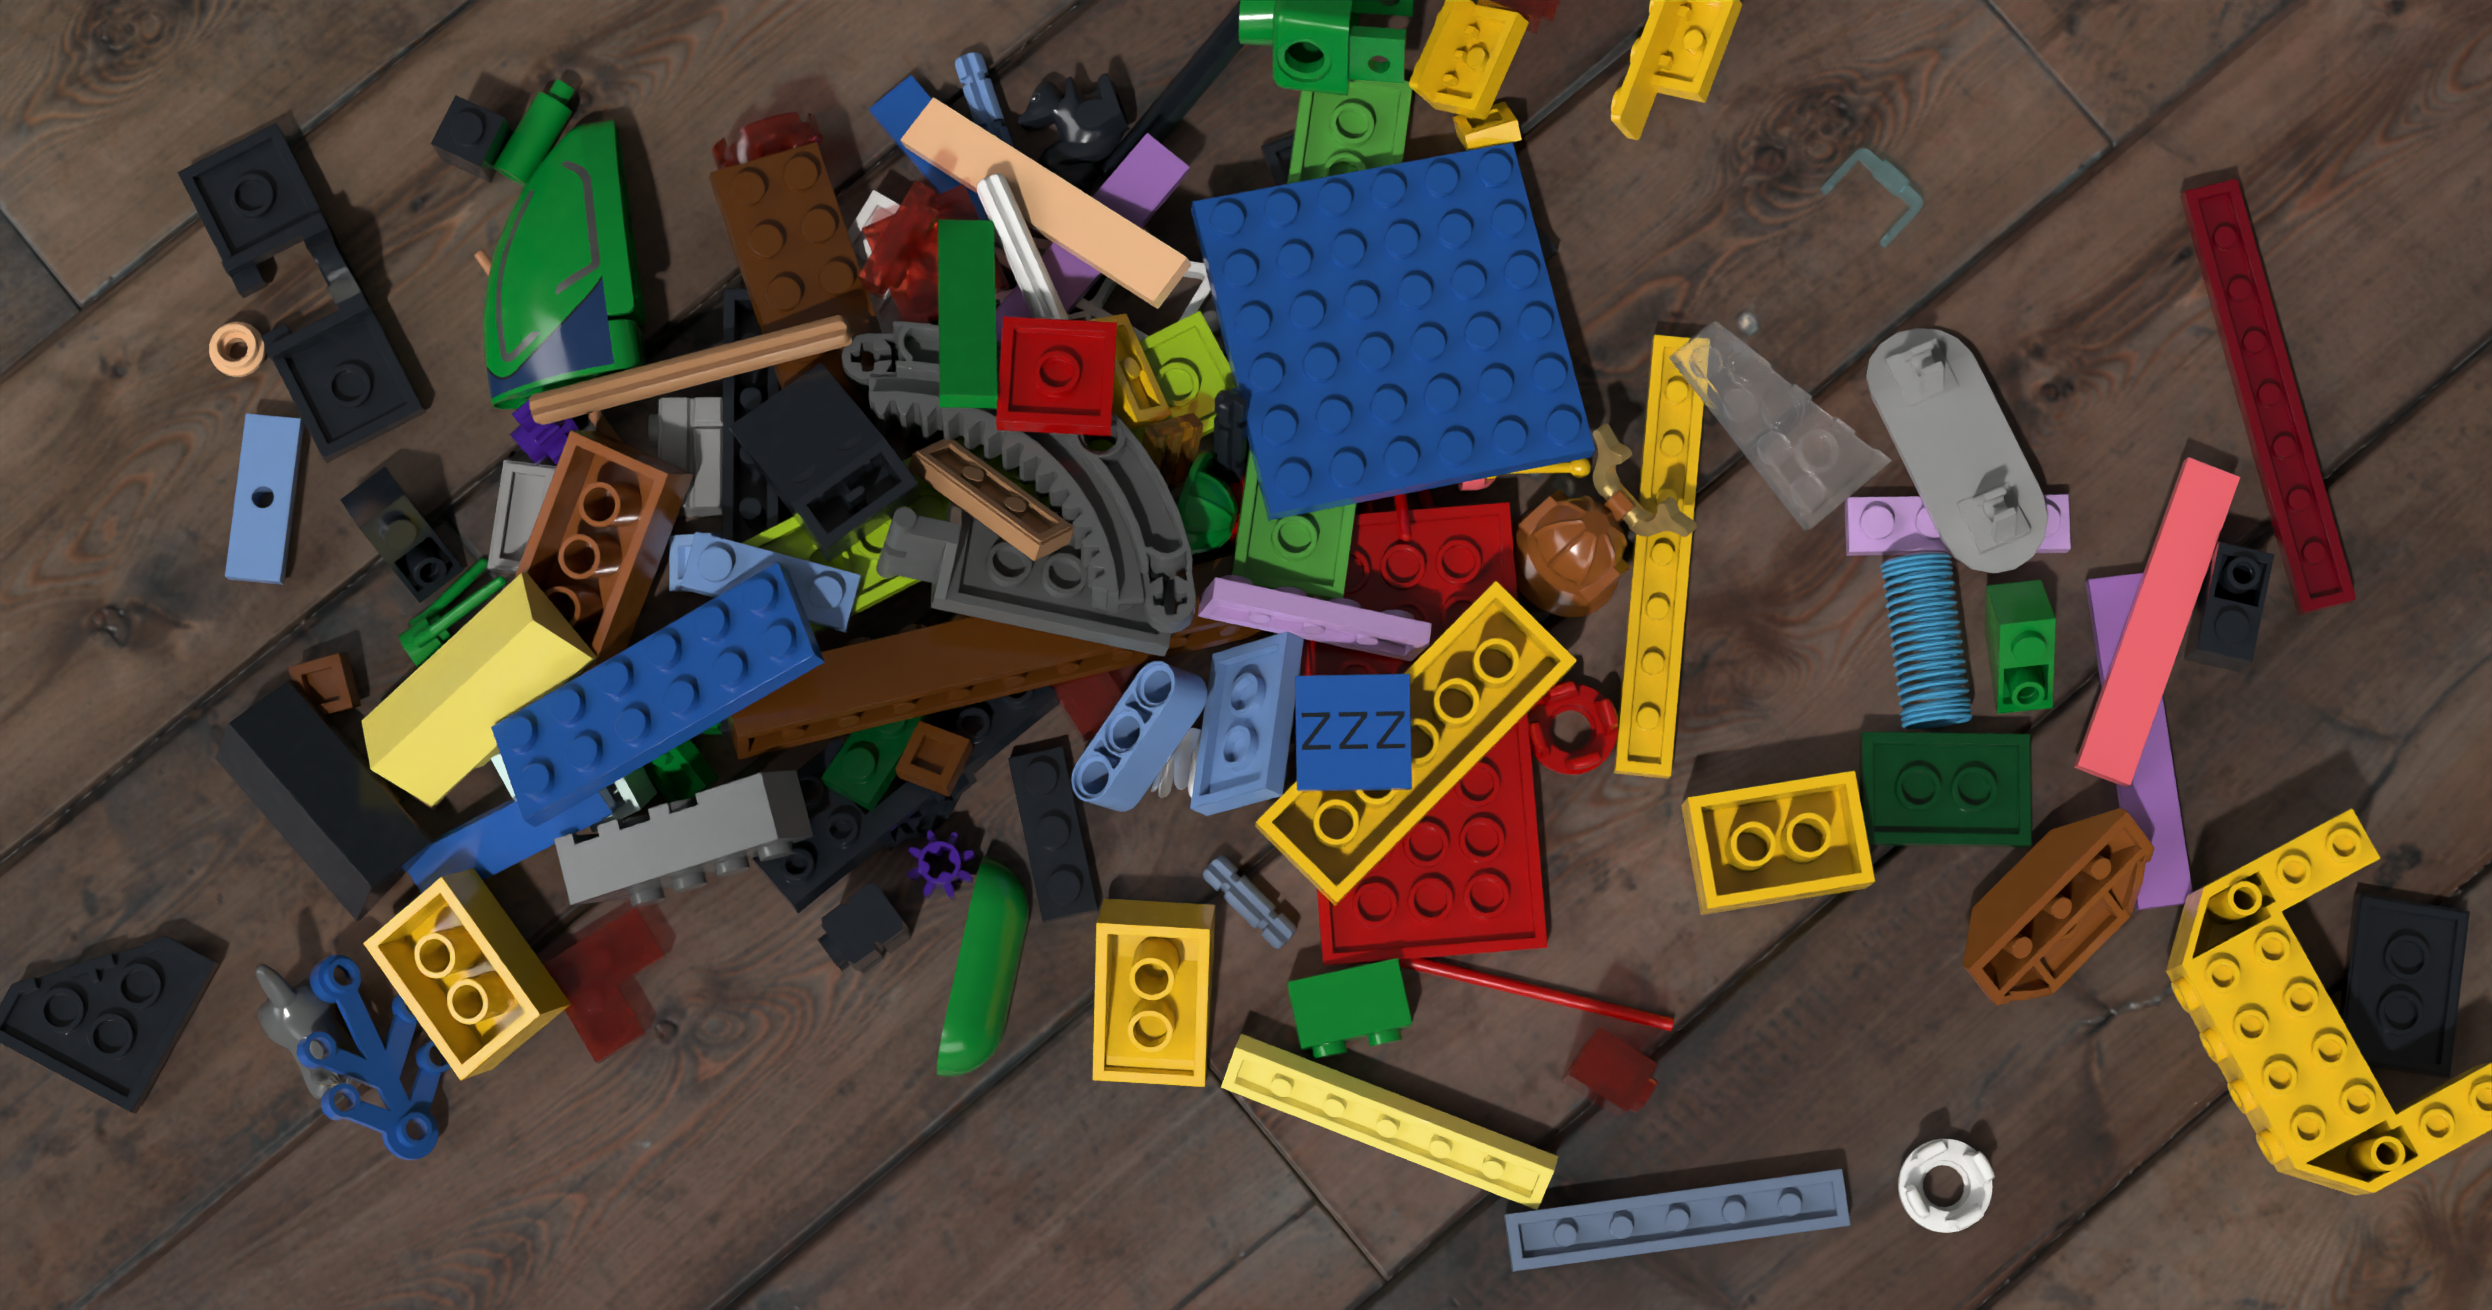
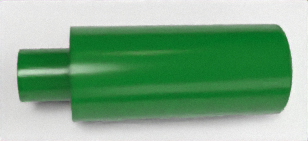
[493,79,575,187]

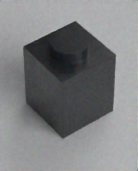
[431,95,513,183]

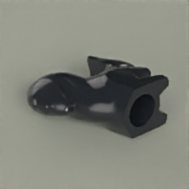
[1018,73,1130,193]

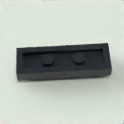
[1008,746,1098,923]

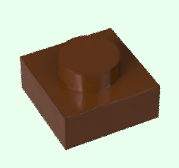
[288,652,362,716]
[895,721,973,797]

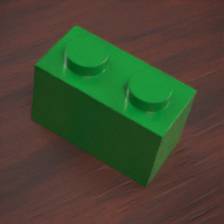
[1286,958,1412,1059]

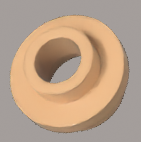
[209,321,266,377]

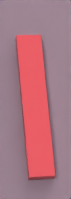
[2074,457,2240,787]

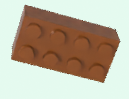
[514,430,693,677]

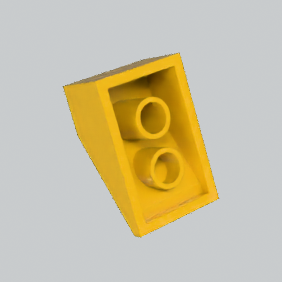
[1093,898,1215,1087]

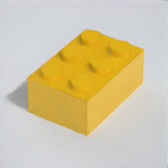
[1681,771,1875,915]
[363,868,571,1080]

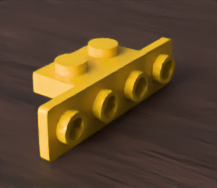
[1611,0,1743,140]

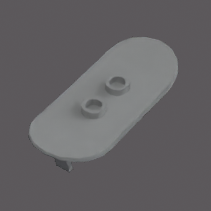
[1866,328,2048,574]

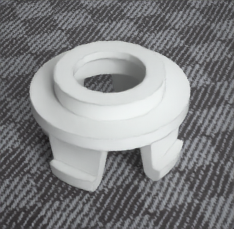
[1898,1139,1995,1233]

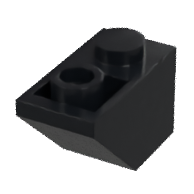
[340,467,464,603]
[2184,542,2274,672]

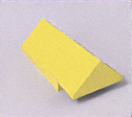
[361,572,597,806]

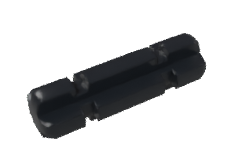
[1213,388,1248,485]

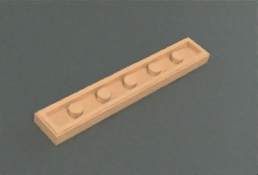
[900,97,1191,309]

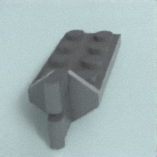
[876,500,1175,657]

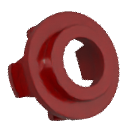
[1528,681,1618,775]

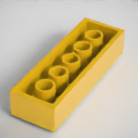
[1255,581,1577,906]

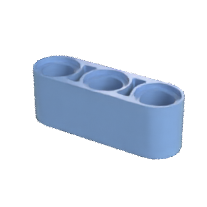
[1071,661,1207,812]

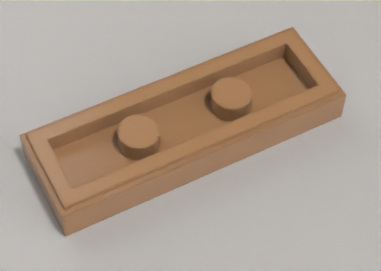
[908,439,1073,561]

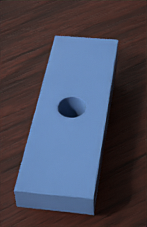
[225,413,304,585]

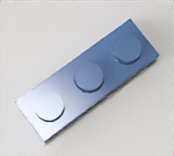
[680,531,862,633]

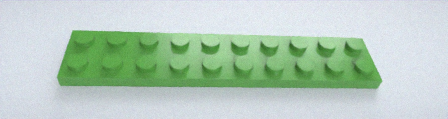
[1231,79,1412,601]

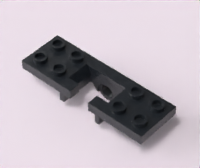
[177,123,426,463]
[751,686,1060,913]

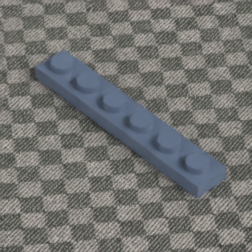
[1504,1169,1851,1272]

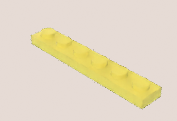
[1221,1034,1559,1210]

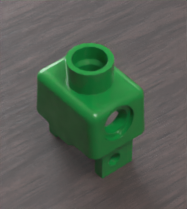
[1239,0,1414,96]

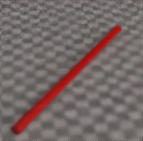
[1399,958,1674,1031]

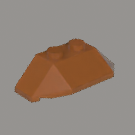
[1962,808,2155,1006]

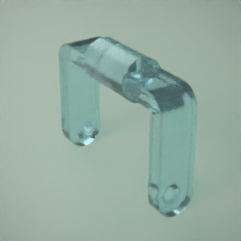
[1820,148,1923,249]

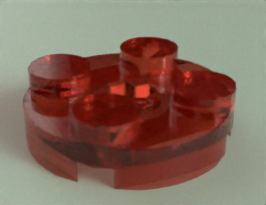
[711,112,823,170]

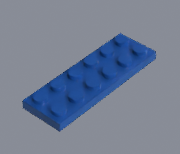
[491,562,825,827]

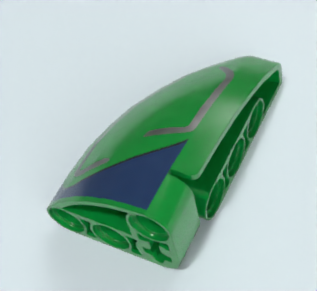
[483,119,648,410]

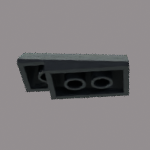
[215,680,435,921]

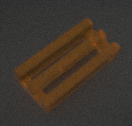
[1142,413,1203,486]

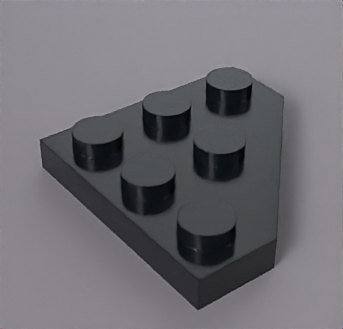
[0,936,219,1114]

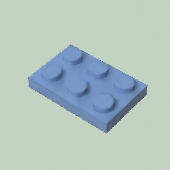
[1190,631,1304,816]

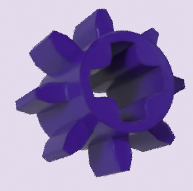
[510,399,579,465]
[907,830,975,900]

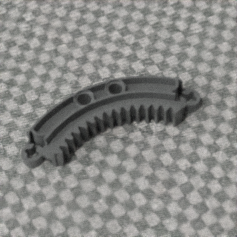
[842,321,1196,634]

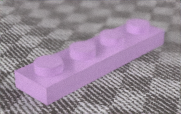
[1844,494,2071,556]
[1198,575,1432,662]

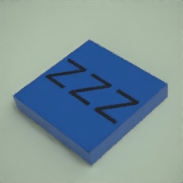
[1295,674,1412,792]

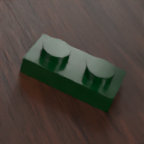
[821,714,933,812]

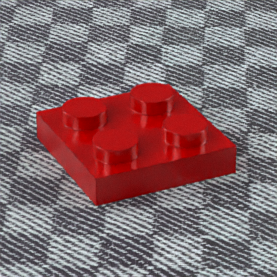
[996,316,1117,436]

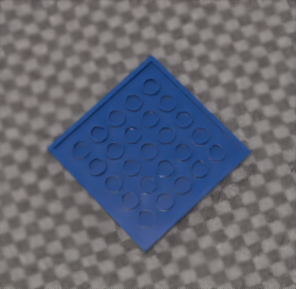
[1191,142,1595,521]

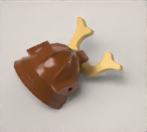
[1512,423,1697,617]

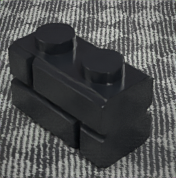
[817,883,911,973]

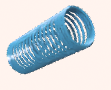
[1880,552,1973,729]

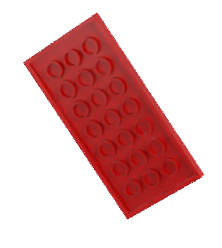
[1300,502,1548,966]

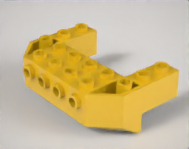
[2166,808,2492,1196]

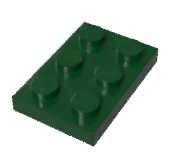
[1859,732,2031,848]

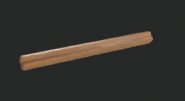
[529,315,852,425]

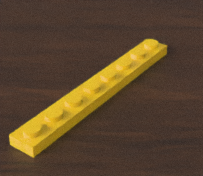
[1614,335,1709,779]

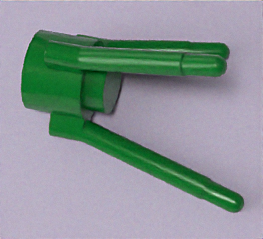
[398,558,506,668]

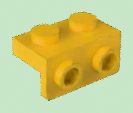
[1409,0,1529,120]

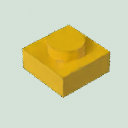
[1453,101,1522,151]

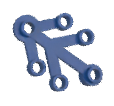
[297,955,451,1160]

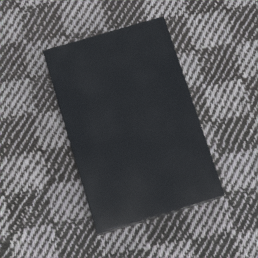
[2339,893,2470,1079]

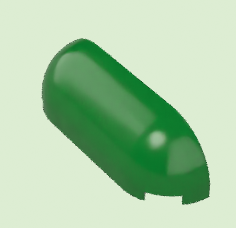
[937,855,1029,1077]

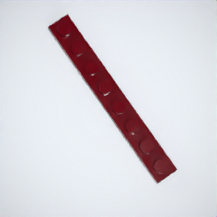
[2180,179,2356,616]

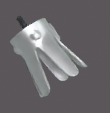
[1151,728,1201,798]

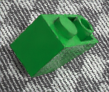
[1985,580,2056,714]

